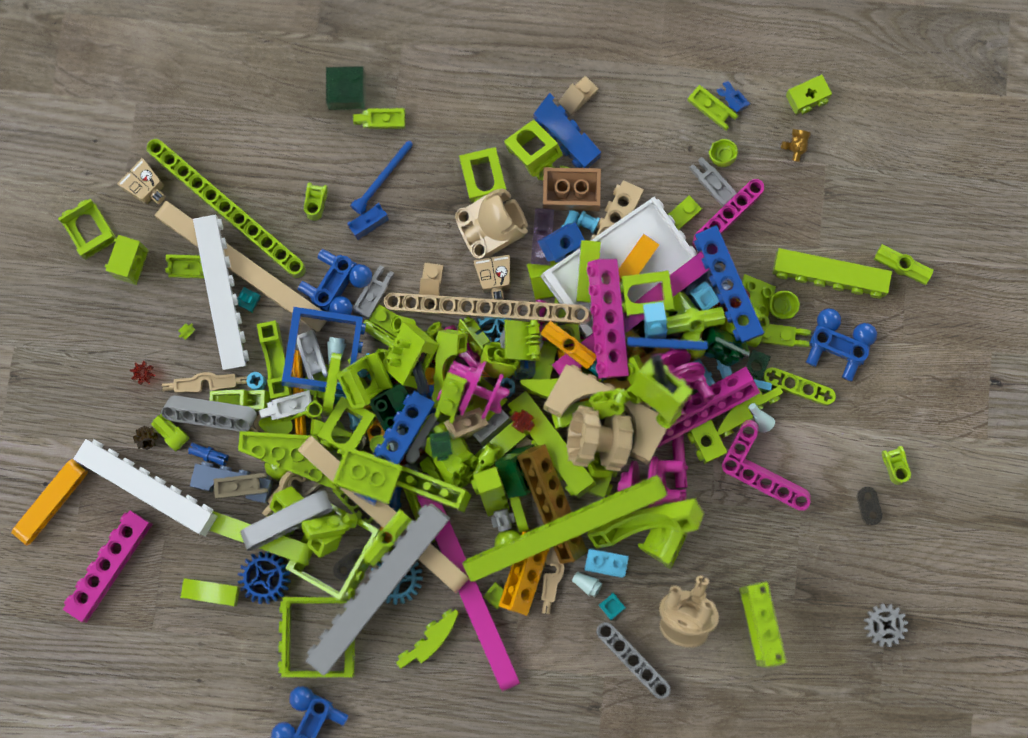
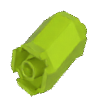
[425,421,478,488]

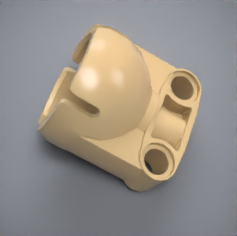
[455,188,528,259]

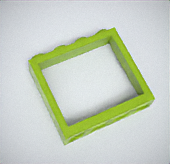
[285,504,386,603]
[739,582,786,667]
[278,597,355,677]

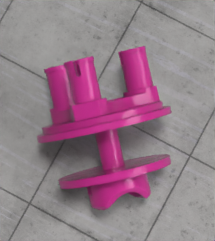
[655,349,715,421]
[437,360,510,420]
[618,456,687,508]

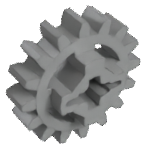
[864,604,908,647]

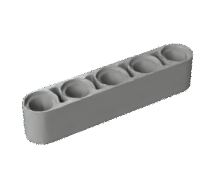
[161,395,257,431]
[240,491,333,551]
[596,622,670,699]

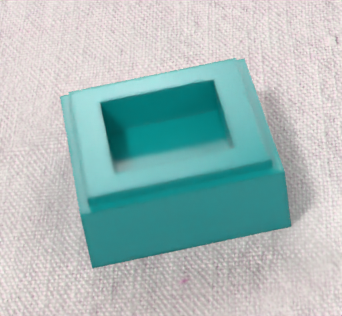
[598,593,626,620]

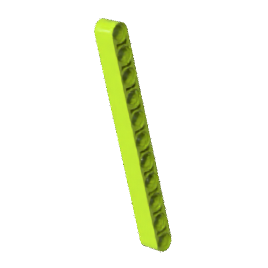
[147,139,306,278]
[462,476,667,581]

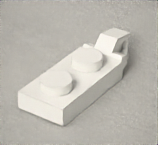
[259,390,312,420]

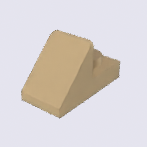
[559,76,598,116]
[419,263,444,303]
[444,407,488,440]

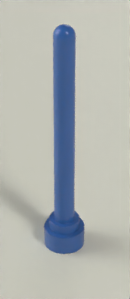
[350,141,413,215]

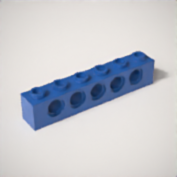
[693,225,764,344]
[354,391,435,506]

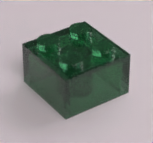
[326,66,366,110]

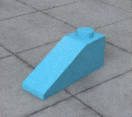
[643,302,667,339]

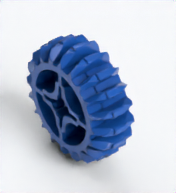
[238,551,291,604]

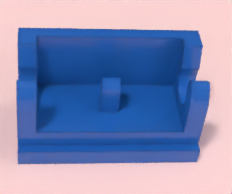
[347,203,389,240]

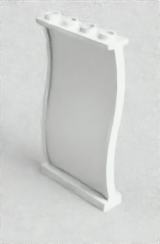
[541,197,697,339]

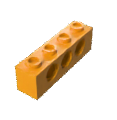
[499,531,550,616]

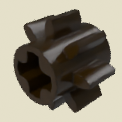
[133,426,158,450]

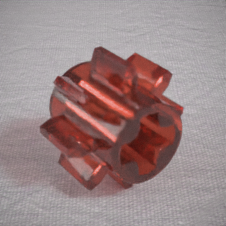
[130,361,155,385]
[510,409,535,433]

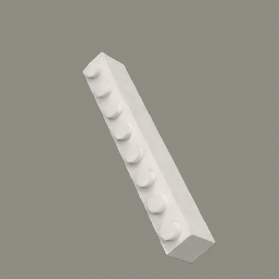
[193,215,250,370]
[74,439,217,536]

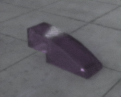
[531,208,554,266]

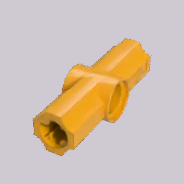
[540,321,596,369]

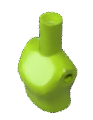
[472,442,500,475]

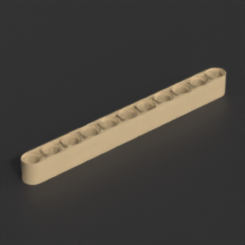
[154,201,327,333]
[384,293,592,325]
[298,436,469,593]

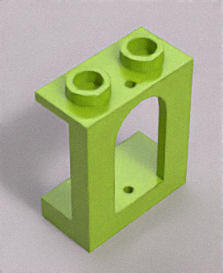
[504,119,563,177]
[459,147,506,203]
[58,199,117,260]
[620,270,674,318]
[336,352,393,410]
[318,396,376,456]

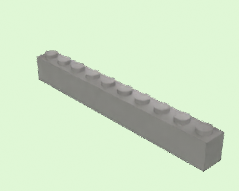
[306,504,450,676]

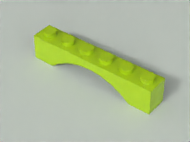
[587,499,704,549]

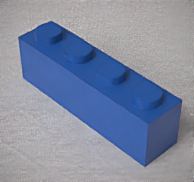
[534,93,601,168]

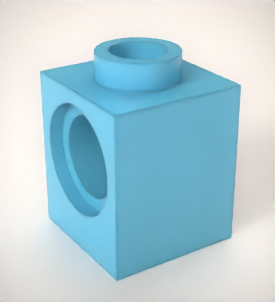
[689,281,719,311]

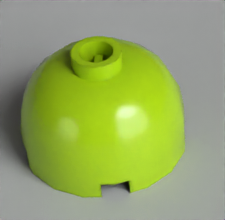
[480,342,520,379]

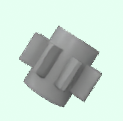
[491,508,515,531]

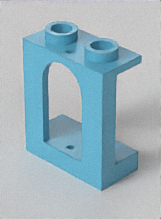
[584,549,628,578]

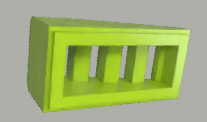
[310,419,352,438]

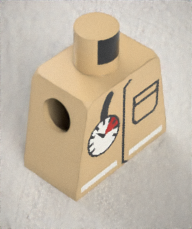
[117,158,165,204]
[474,255,510,300]

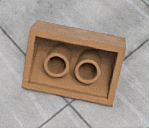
[543,167,601,211]

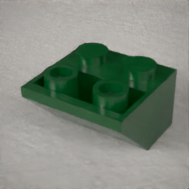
[701,326,750,366]
[370,382,418,432]

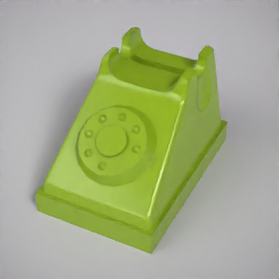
[638,528,688,569]

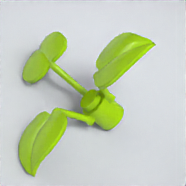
[258,364,345,434]

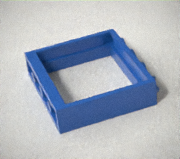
[282,307,366,395]

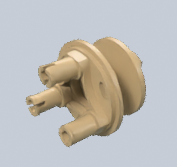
[659,576,719,647]

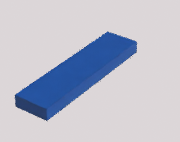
[627,337,708,350]

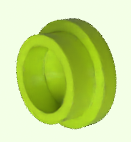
[178,323,196,340]

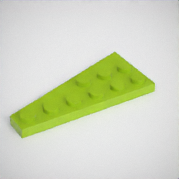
[238,431,350,495]

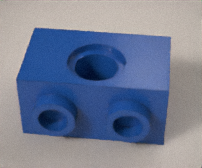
[538,222,585,263]

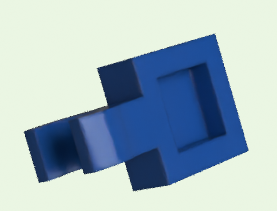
[717,81,750,113]

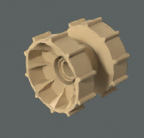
[566,406,634,471]

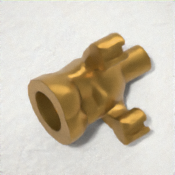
[781,129,811,162]

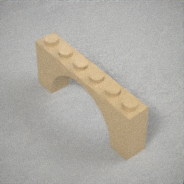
[543,364,666,464]

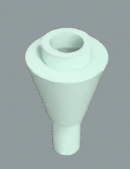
[749,403,775,433]

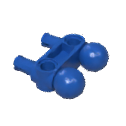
[298,249,372,315]
[806,308,877,381]
[271,686,349,738]

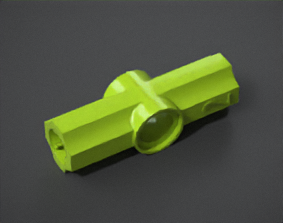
[874,244,934,285]
[666,307,725,334]
[361,509,412,566]

